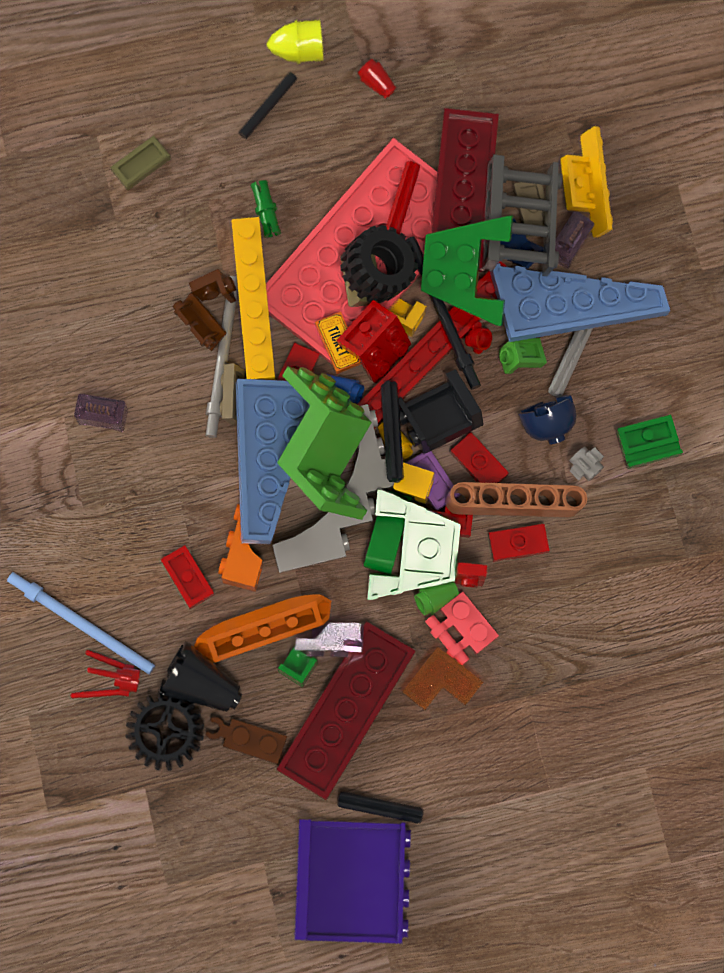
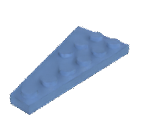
[490,263,670,342]
[235,379,310,544]

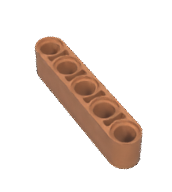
[445,482,587,517]

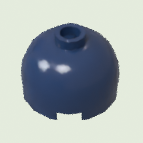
[519,395,577,445]

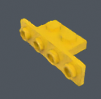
[561,126,613,238]

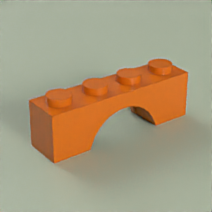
[218,504,263,592]

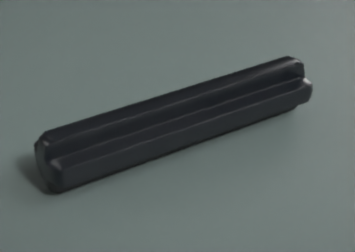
[338,791,424,824]

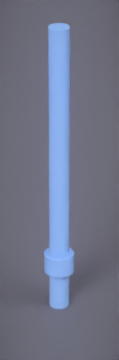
[7,572,155,675]

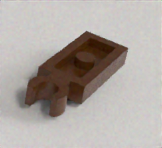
[205,717,287,765]

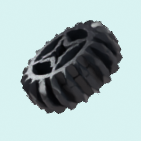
[126,693,204,771]

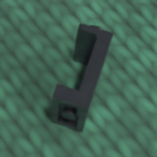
[399,369,484,454]

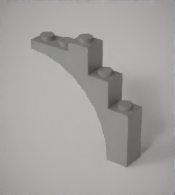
[272,404,395,573]

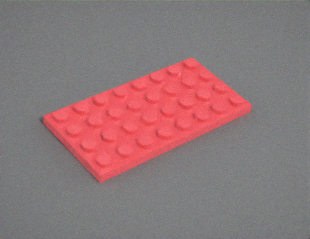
[266,138,438,364]

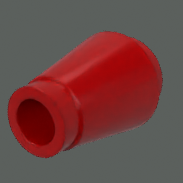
[357,58,397,99]

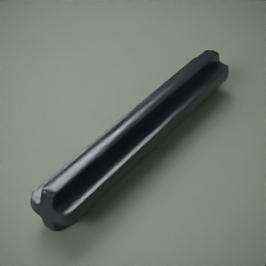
[381,380,404,483]

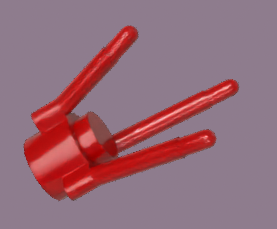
[70,650,141,698]

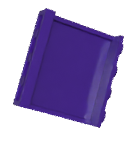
[295,819,411,944]

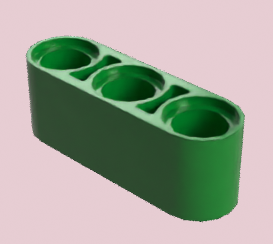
[364,489,412,574]

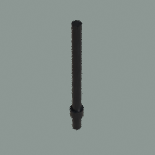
[406,236,481,390]

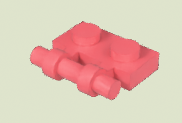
[425,592,499,666]

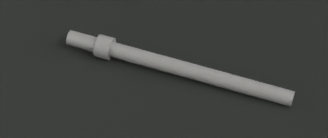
[205,276,238,438]

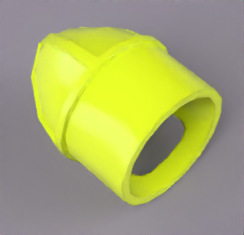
[266,20,324,64]

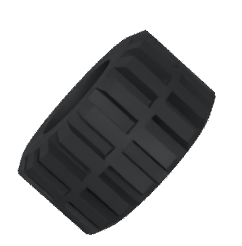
[340,225,418,303]

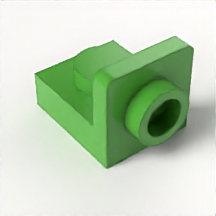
[499,338,547,374]

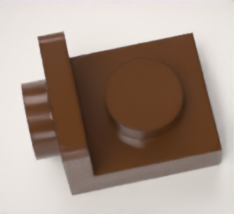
[189,269,236,303]

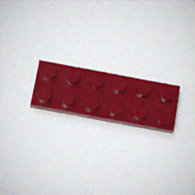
[432,108,499,272]
[276,621,416,801]

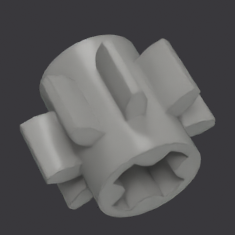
[569,446,604,481]

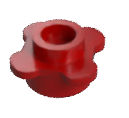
[465,321,492,354]

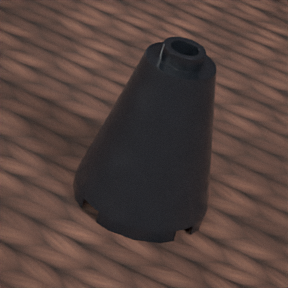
[158,641,242,712]

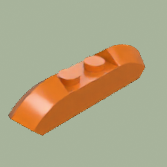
[194,595,331,663]

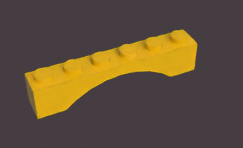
[232,217,275,380]

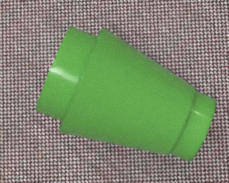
[414,582,459,615]

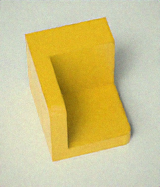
[389,299,427,337]
[393,462,435,504]

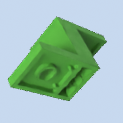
[277,367,372,520]

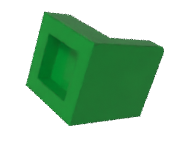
[278,647,318,688]

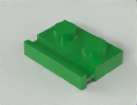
[616,415,683,469]

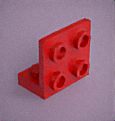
[336,300,411,383]

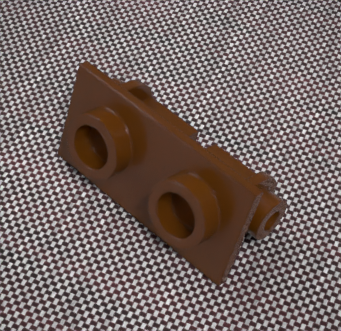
[173,292,227,351]

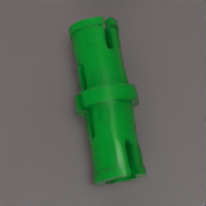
[251,180,281,238]

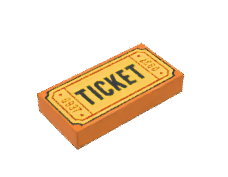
[315,312,361,374]

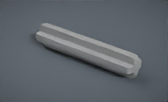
[548,328,593,397]

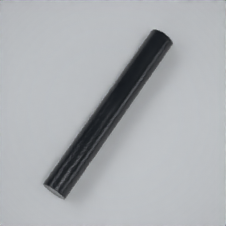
[238,72,297,139]

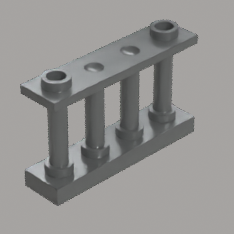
[482,155,562,277]

